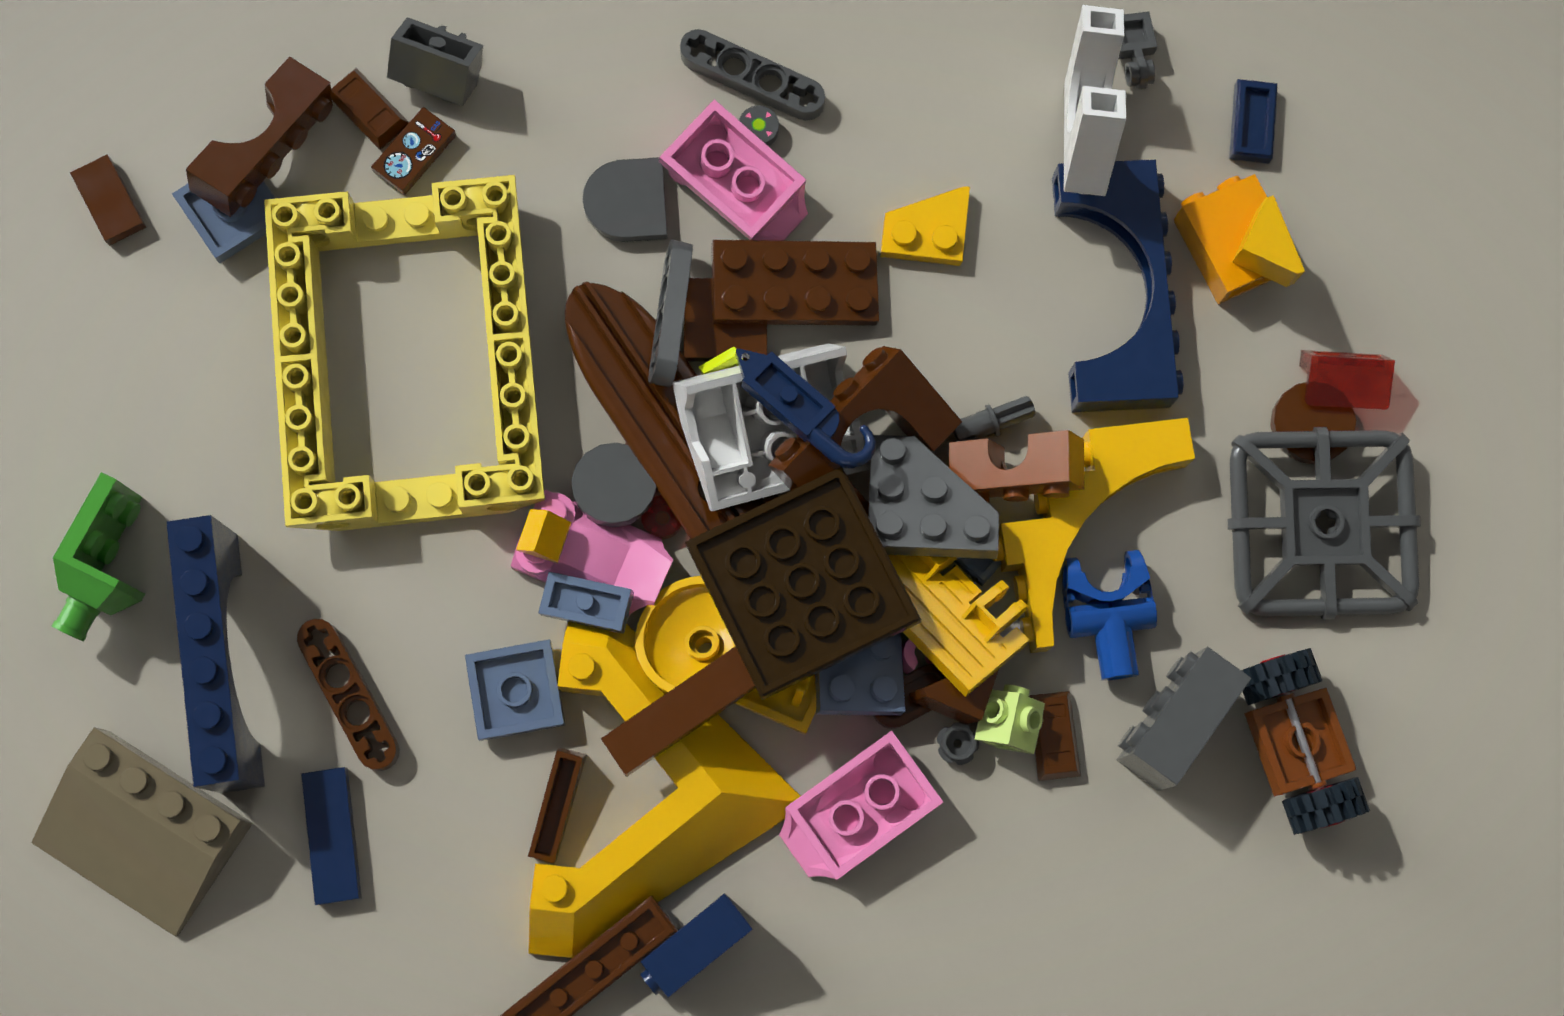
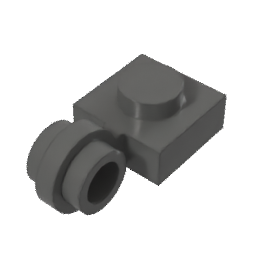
[1118,11,1158,90]

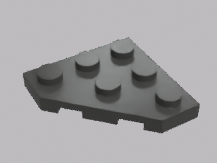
[868,435,999,559]

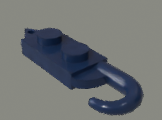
[735,348,876,469]

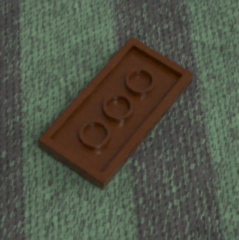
[711,240,879,326]

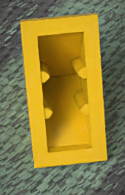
[1232,195,1305,287]

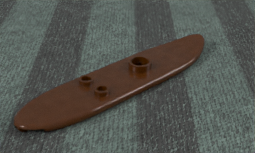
[565,281,779,539]

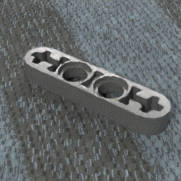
[680,29,825,121]
[648,239,693,388]

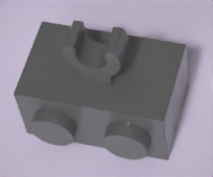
[387,17,484,106]

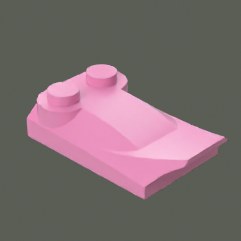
[659,99,808,241]
[511,490,674,617]
[779,731,943,880]

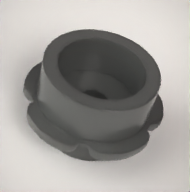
[937,722,979,765]

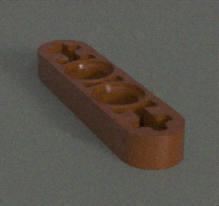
[297,619,400,771]

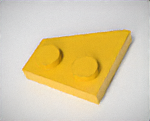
[880,186,970,266]

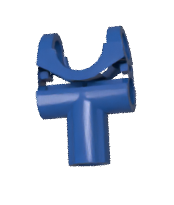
[1062,550,1157,681]

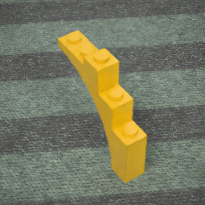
[993,418,1195,653]

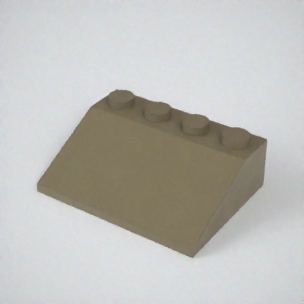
[31,727,253,937]

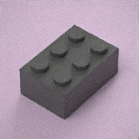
[1117,647,1251,791]

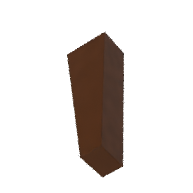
[528,748,587,864]

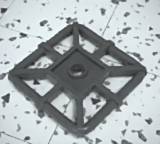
[1227,427,1421,620]

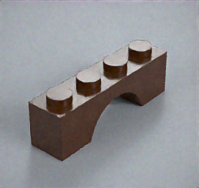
[186,57,333,217]

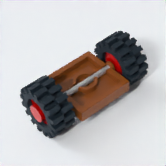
[1241,648,1370,835]

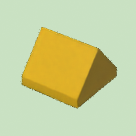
[516,509,571,563]

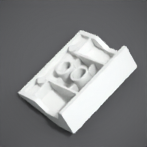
[672,343,869,511]

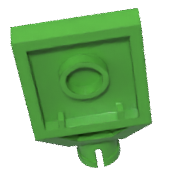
[51,472,145,642]

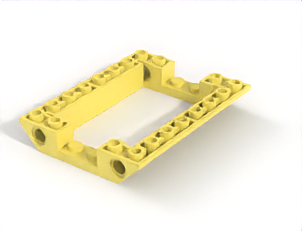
[264,175,545,531]

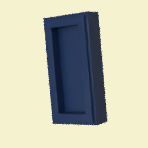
[1229,79,1278,164]

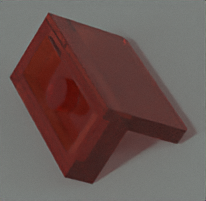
[1299,350,1395,410]

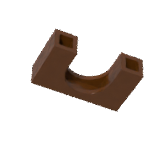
[768,346,962,516]

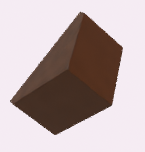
[909,669,999,725]

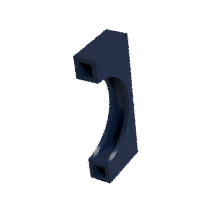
[1052,159,1184,413]
[166,515,265,793]

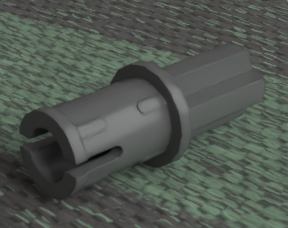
[953,396,1036,442]

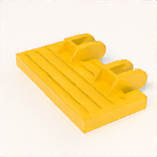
[888,555,1029,697]

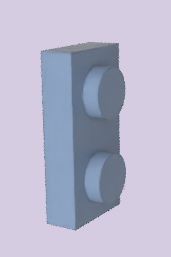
[538,572,634,634]

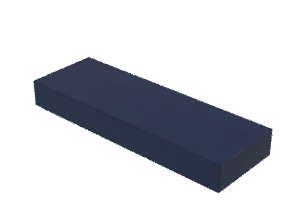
[301,767,362,905]

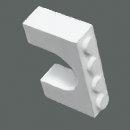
[1064,5,1126,196]

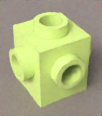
[975,684,1045,754]

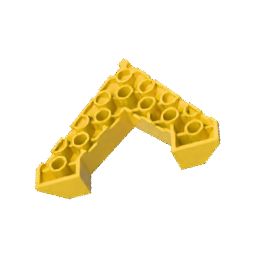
[529,622,800,958]

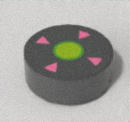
[739,105,779,147]

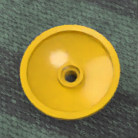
[635,576,735,693]

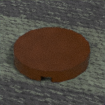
[1270,381,1357,465]

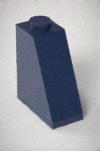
[640,893,753,997]

